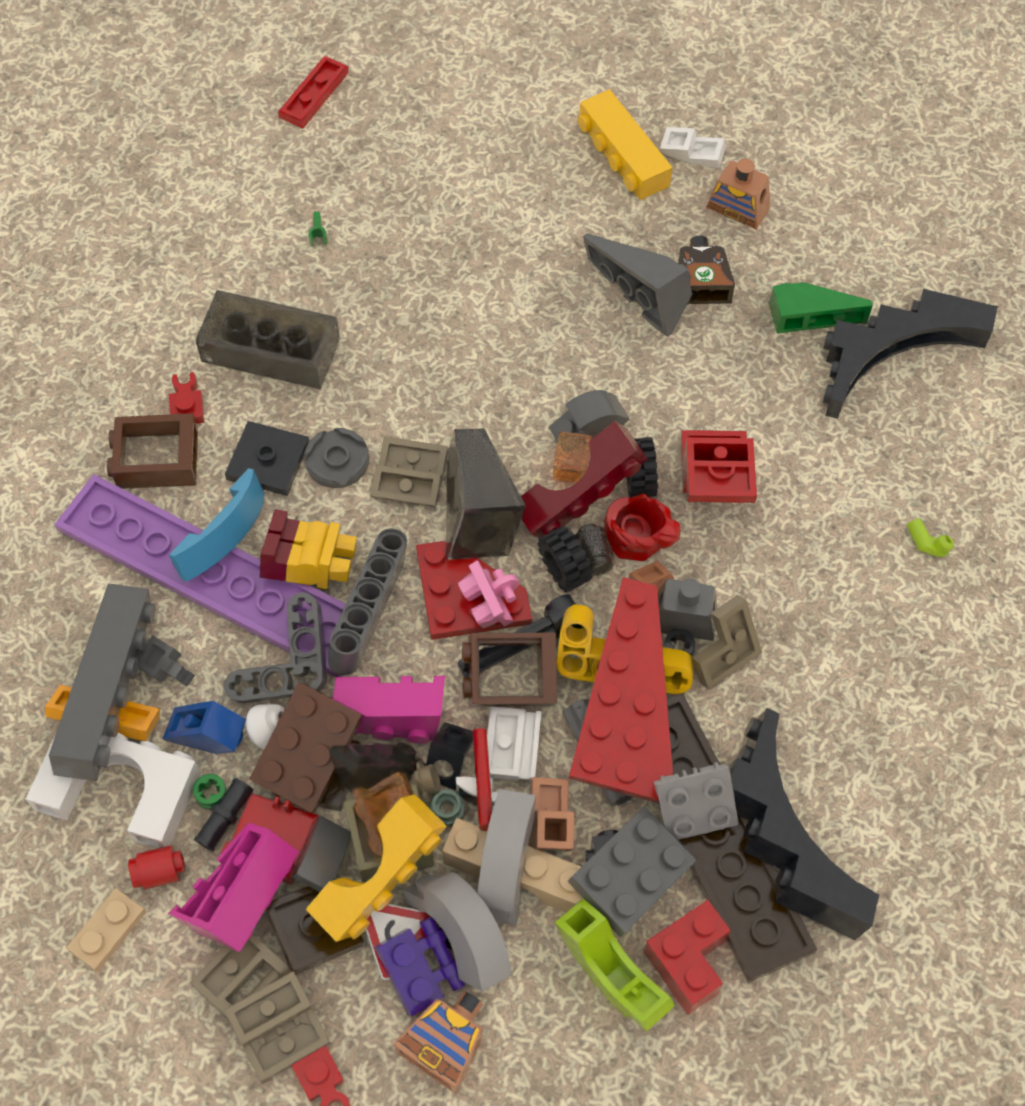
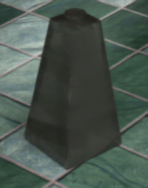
[445,428,526,560]

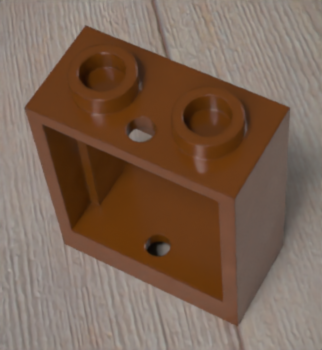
[107,414,198,489]
[462,633,557,707]

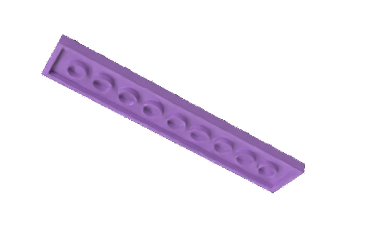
[54,474,346,677]

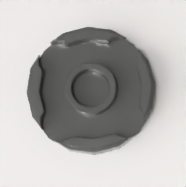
[304,428,369,488]

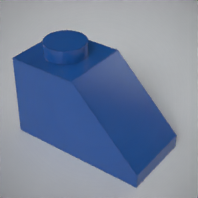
[162,700,246,754]

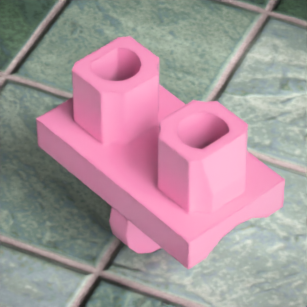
[458,561,520,628]

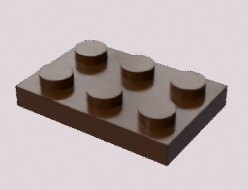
[249,682,364,813]

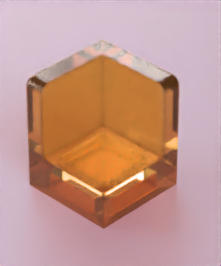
[553,432,592,483]

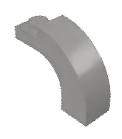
[478,789,536,925]
[403,872,512,992]

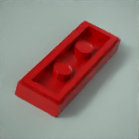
[278,55,349,129]

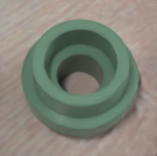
[429,790,465,826]

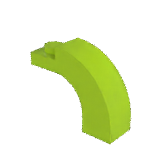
[555,898,675,1032]

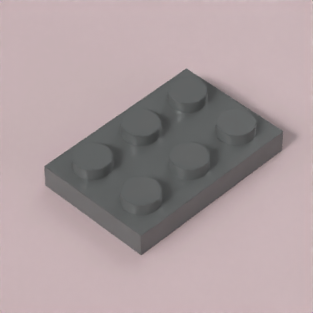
[568,806,697,937]

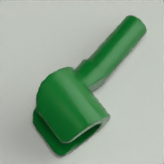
[308,211,328,246]

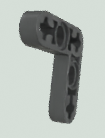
[224,592,327,703]

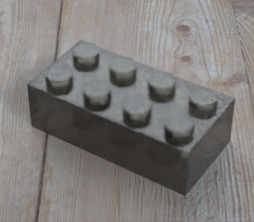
[195,290,340,390]

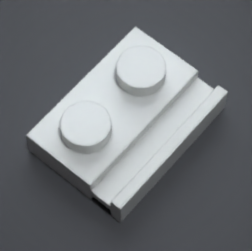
[487,706,541,782]

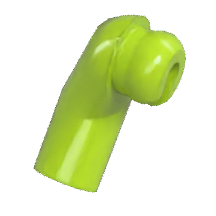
[907,518,954,558]

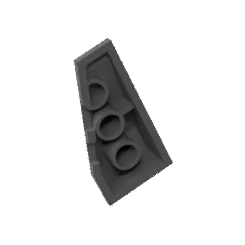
[583,233,692,337]

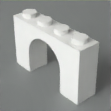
[26,733,201,849]

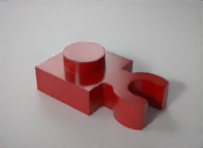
[169,372,205,424]
[291,1045,351,1106]

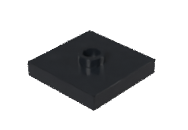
[225,421,309,496]

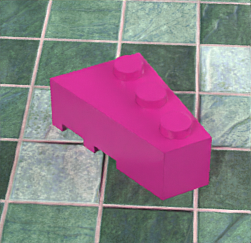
[333,676,445,744]
[168,823,299,952]

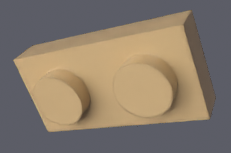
[66,888,146,973]

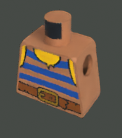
[706,159,770,230]
[394,991,483,1094]

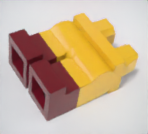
[260,509,357,589]

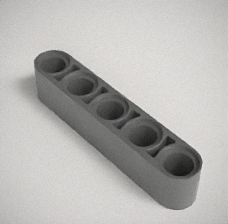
[328,528,407,675]

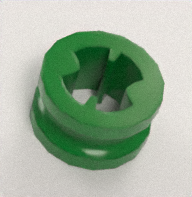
[193,774,227,810]

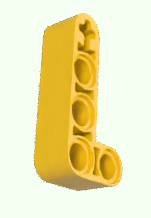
[556,604,694,694]

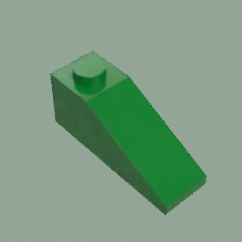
[769,282,873,333]

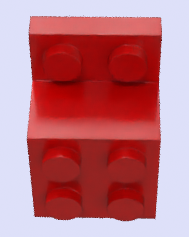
[681,430,757,503]

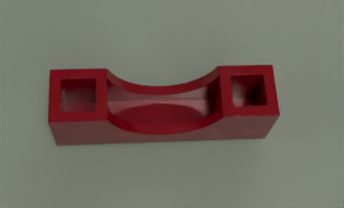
[512,421,648,538]

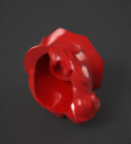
[602,494,681,561]

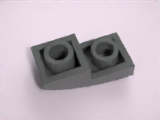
[292,815,351,892]

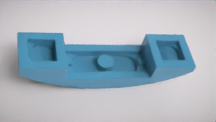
[169,468,265,582]

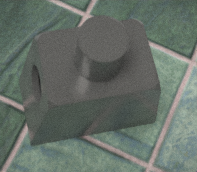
[658,579,718,641]

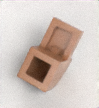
[528,777,574,852]

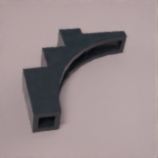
[822,289,998,419]
[729,708,879,940]

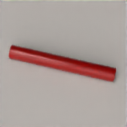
[473,728,493,831]

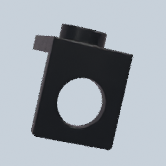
[426,722,473,790]

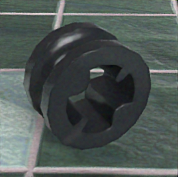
[664,629,696,657]

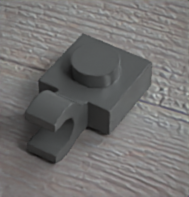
[137,635,195,687]

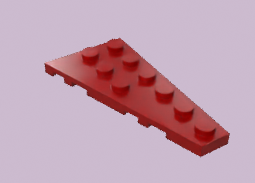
[568,577,673,804]

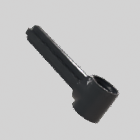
[458,594,584,677]

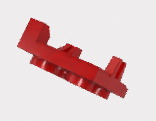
[220,793,319,885]

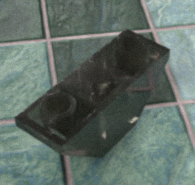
[329,742,426,798]

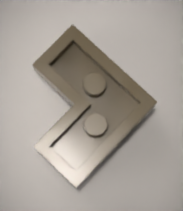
[692,595,762,689]

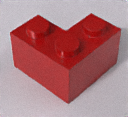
[644,900,731,1015]

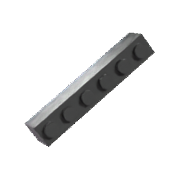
[48,583,156,781]

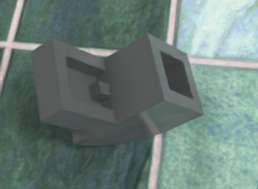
[549,390,630,454]

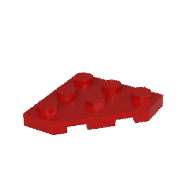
[416,540,532,640]

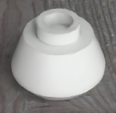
[246,704,284,750]

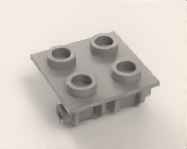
[654,762,739,840]

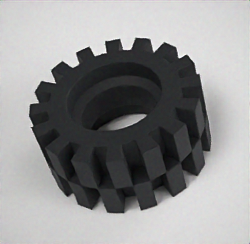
[626,437,658,498]
[537,526,593,593]

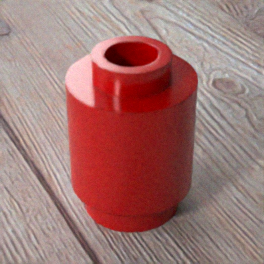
[128,845,186,890]

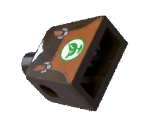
[678,235,735,304]

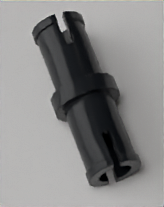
[193,778,254,852]

